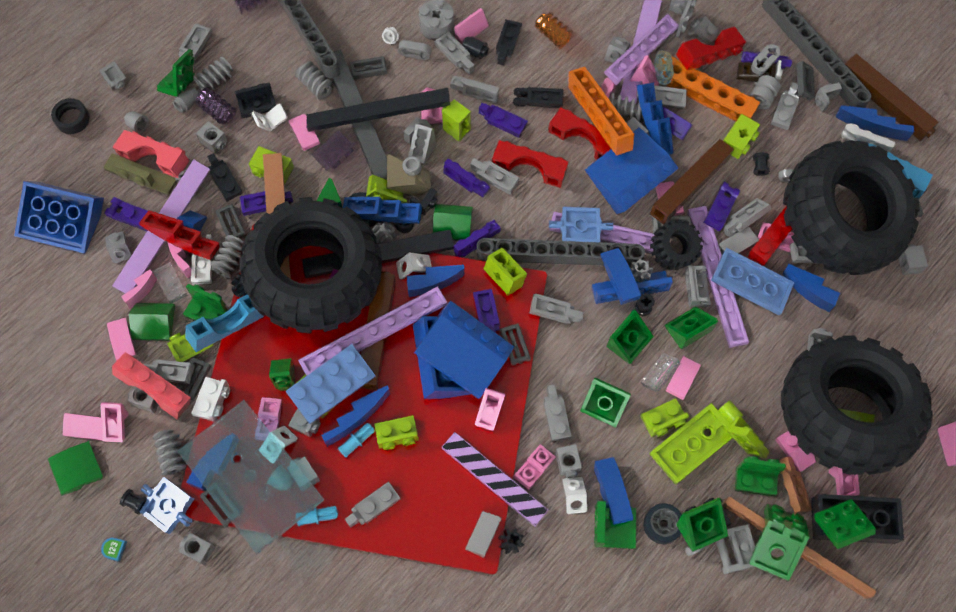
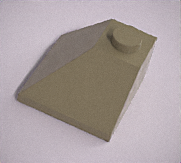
[387,154,431,197]

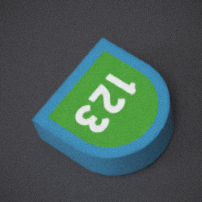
[101,538,127,562]

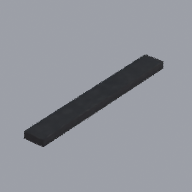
[307,88,450,132]
[302,230,454,279]

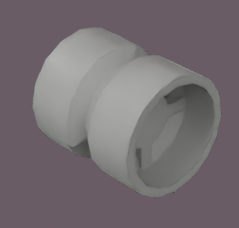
[750,75,781,110]

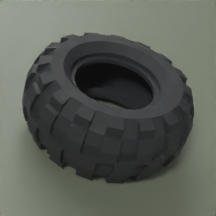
[783,140,920,275]
[239,197,382,333]
[781,335,933,476]

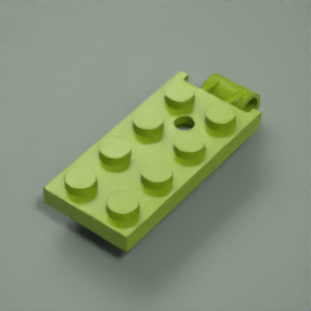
[649,400,744,485]

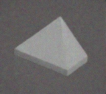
[408,123,437,164]

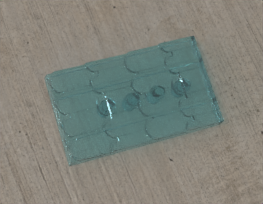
[177,400,324,554]

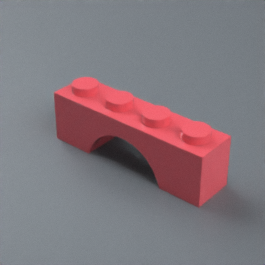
[113,130,189,178]
[112,352,191,420]

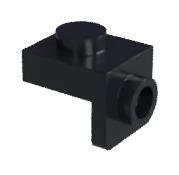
[410,188,438,216]

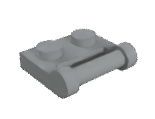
[716,524,755,575]

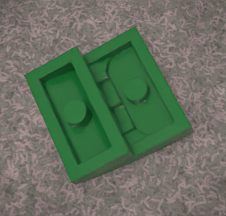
[48,441,103,496]

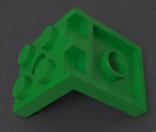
[749,504,809,581]

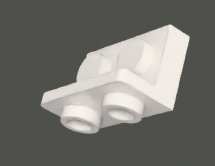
[191,377,230,422]

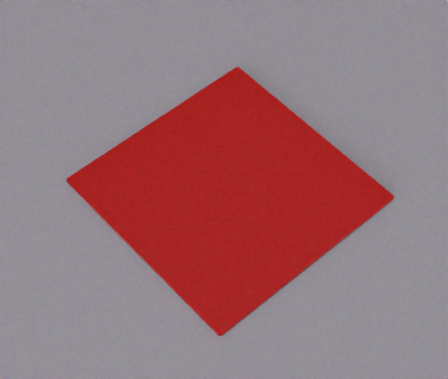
[181,224,547,575]

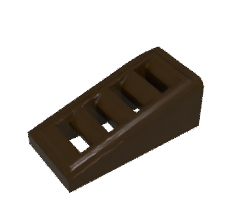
[737,62,776,82]

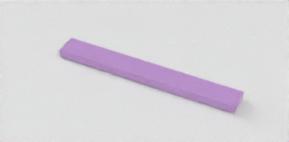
[620,0,662,104]
[112,160,210,294]
[687,206,749,348]
[298,287,447,376]

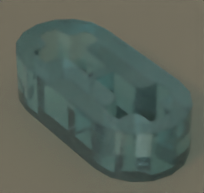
[654,51,674,85]

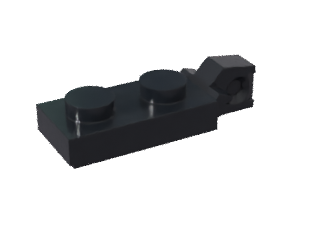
[496,19,522,66]
[207,153,243,202]

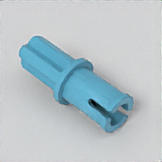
[338,423,375,458]
[296,506,338,526]

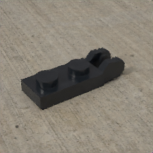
[513,87,564,108]

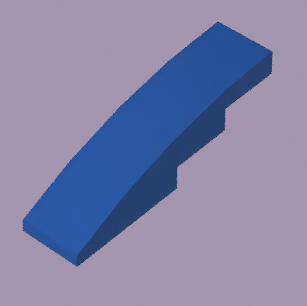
[636,83,674,155]
[836,105,914,141]
[343,197,422,224]
[321,385,390,447]

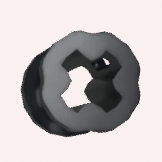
[753,152,770,176]
[635,293,655,316]
[120,489,147,514]

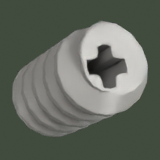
[193,56,233,94]
[295,61,332,100]
[609,93,642,122]
[211,235,244,278]
[153,430,187,475]

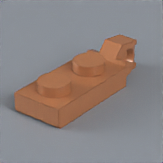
[780,457,812,513]

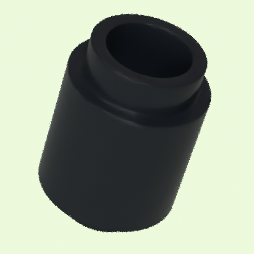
[462,36,489,59]

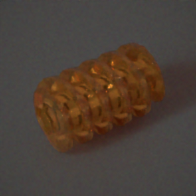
[534,12,573,49]

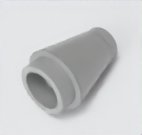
[173,88,200,113]

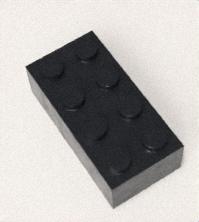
[811,494,904,544]

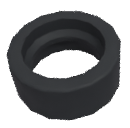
[51,98,90,134]

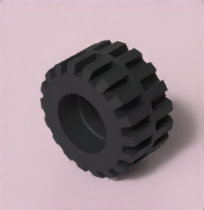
[650,219,703,270]

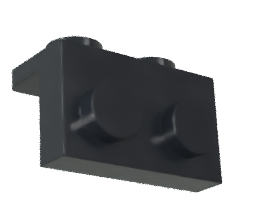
[235,83,276,119]

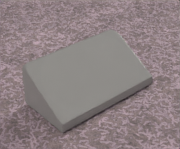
[465,511,501,558]

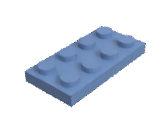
[711,248,794,315]
[286,344,376,424]

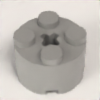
[419,0,454,40]

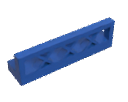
[591,271,673,304]

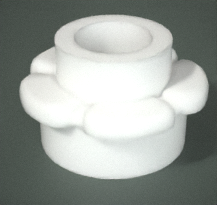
[382,27,399,44]

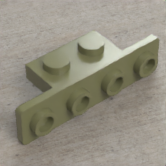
[104,154,176,195]

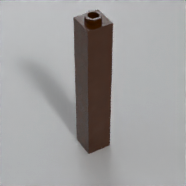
[845,53,938,142]
[650,139,734,225]
[361,271,396,390]

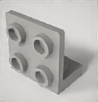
[669,0,697,37]

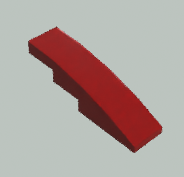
[139,210,220,260]

